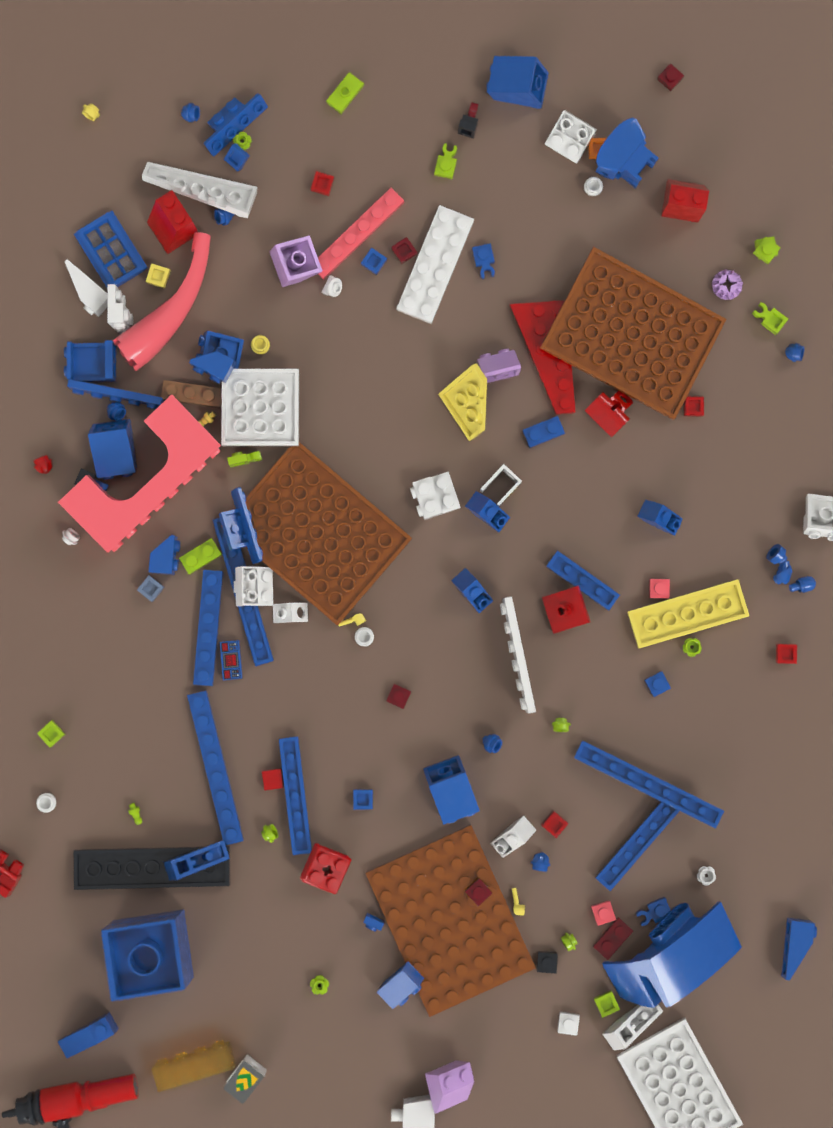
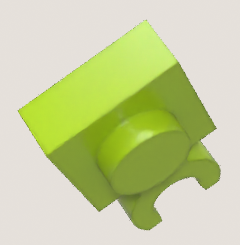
[434,143,457,179]
[752,302,788,335]
[227,451,262,467]

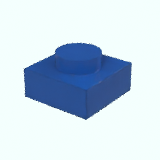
[224,143,250,171]
[361,248,387,275]
[644,671,671,697]
[353,789,373,810]
[363,913,384,931]

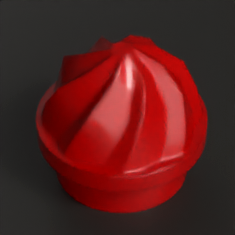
[33,455,53,474]

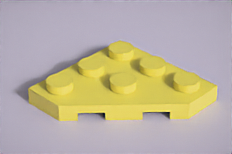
[438,363,487,441]

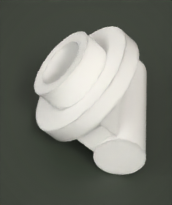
[321,275,342,297]

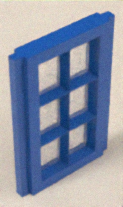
[74,211,148,289]

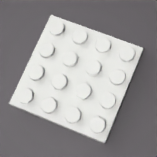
[221,369,299,446]

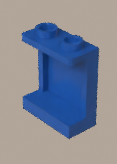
[64,340,116,382]

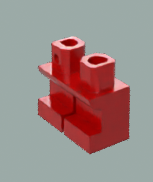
[0,850,24,898]

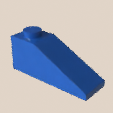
[163,840,230,881]
[781,918,817,980]
[58,1012,119,1058]

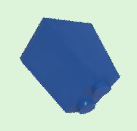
[486,56,549,109]
[88,419,137,480]
[423,755,480,825]

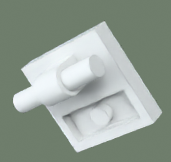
[545,110,597,164]
[234,566,273,606]

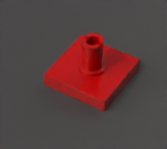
[542,586,591,634]

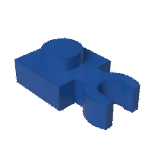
[472,243,495,279]
[636,897,671,926]

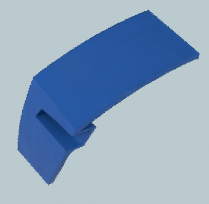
[602,901,742,1008]

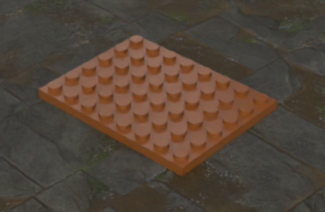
[540,247,726,420]
[221,442,412,626]
[365,825,536,1017]

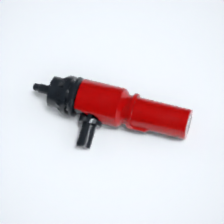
[2,1073,139,1128]

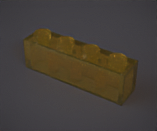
[152,1040,236,1092]

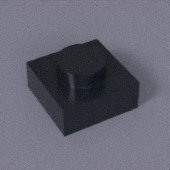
[537,951,558,974]

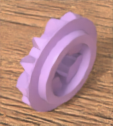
[712,269,743,300]

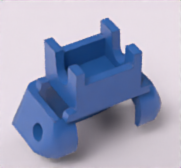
[595,118,659,189]

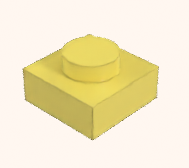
[146,263,170,289]

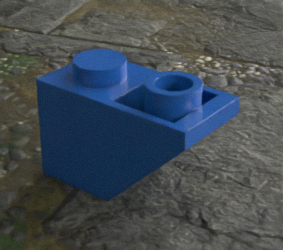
[189,351,236,384]
[465,491,510,532]
[637,499,683,536]
[149,535,180,575]
[451,568,493,613]

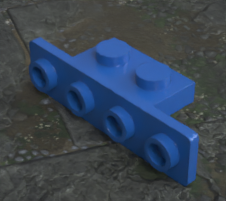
[204,93,268,156]
[219,487,263,564]

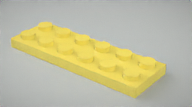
[627,579,749,649]

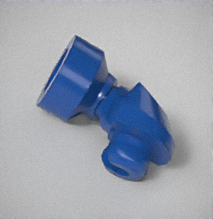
[766,544,792,584]

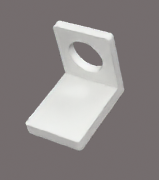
[273,603,308,623]

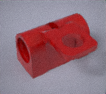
[585,391,633,438]

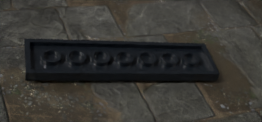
[74,846,230,890]

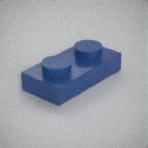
[522,416,565,448]

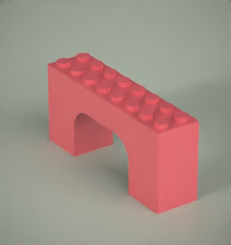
[58,395,221,553]

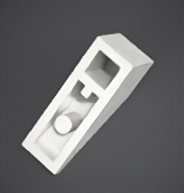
[65,259,108,317]
[603,1005,663,1050]

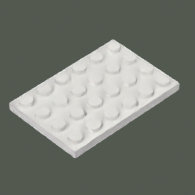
[616,1018,743,1128]

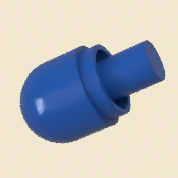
[789,576,816,593]

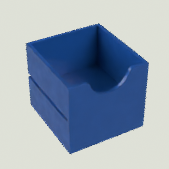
[101,909,194,1001]

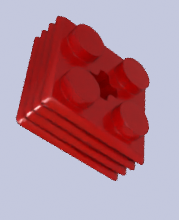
[300,843,351,894]

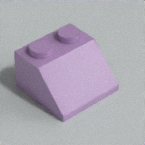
[270,235,322,287]
[476,349,521,383]
[425,1061,474,1113]

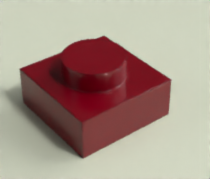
[657,63,684,92]
[391,237,417,264]
[386,684,411,709]
[465,878,492,906]

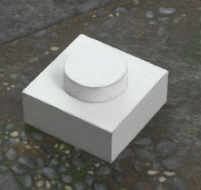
[557,1012,580,1035]

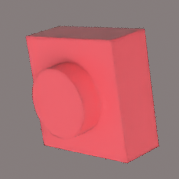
[649,579,670,599]
[591,900,616,926]

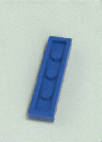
[546,551,620,611]

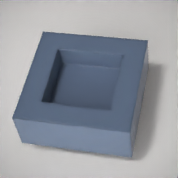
[137,575,165,602]

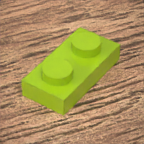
[179,538,222,575]

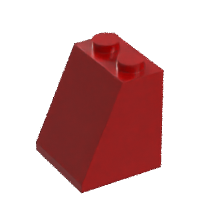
[661,179,709,223]
[147,190,198,254]

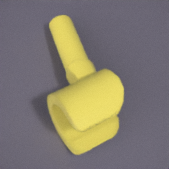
[339,613,366,627]
[512,888,525,915]

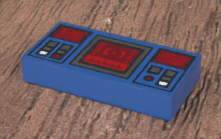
[220,640,243,680]

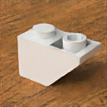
[490,816,536,858]

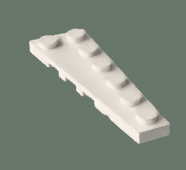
[142,162,257,218]

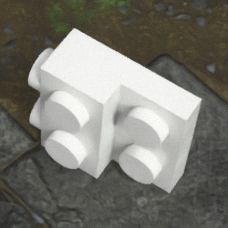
[108,284,133,334]
[410,472,461,520]
[803,494,833,541]

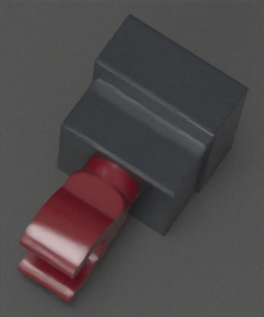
[458,102,479,139]

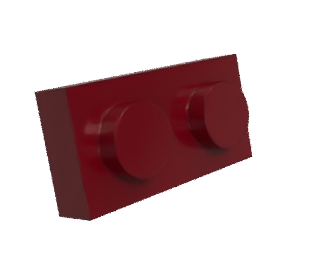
[593,917,633,960]

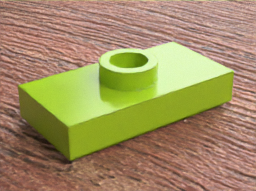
[326,72,364,114]

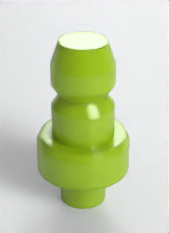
[128,803,142,825]

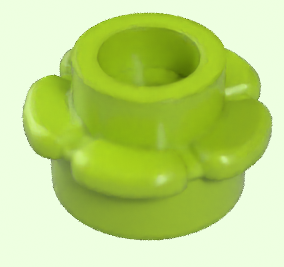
[233,132,252,150]
[683,638,702,657]
[552,718,571,732]
[261,824,279,843]
[561,933,578,952]
[310,975,329,995]

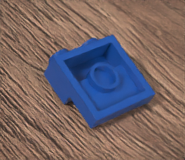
[195,331,244,369]

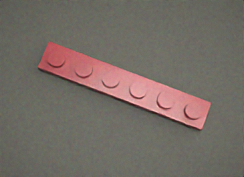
[318,188,404,280]

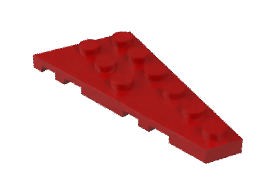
[509,300,575,415]

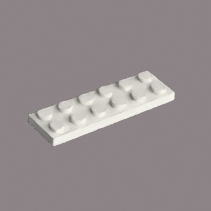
[396,205,474,324]
[500,597,536,713]

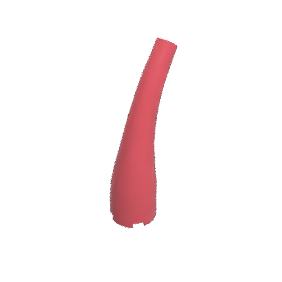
[112,232,211,372]

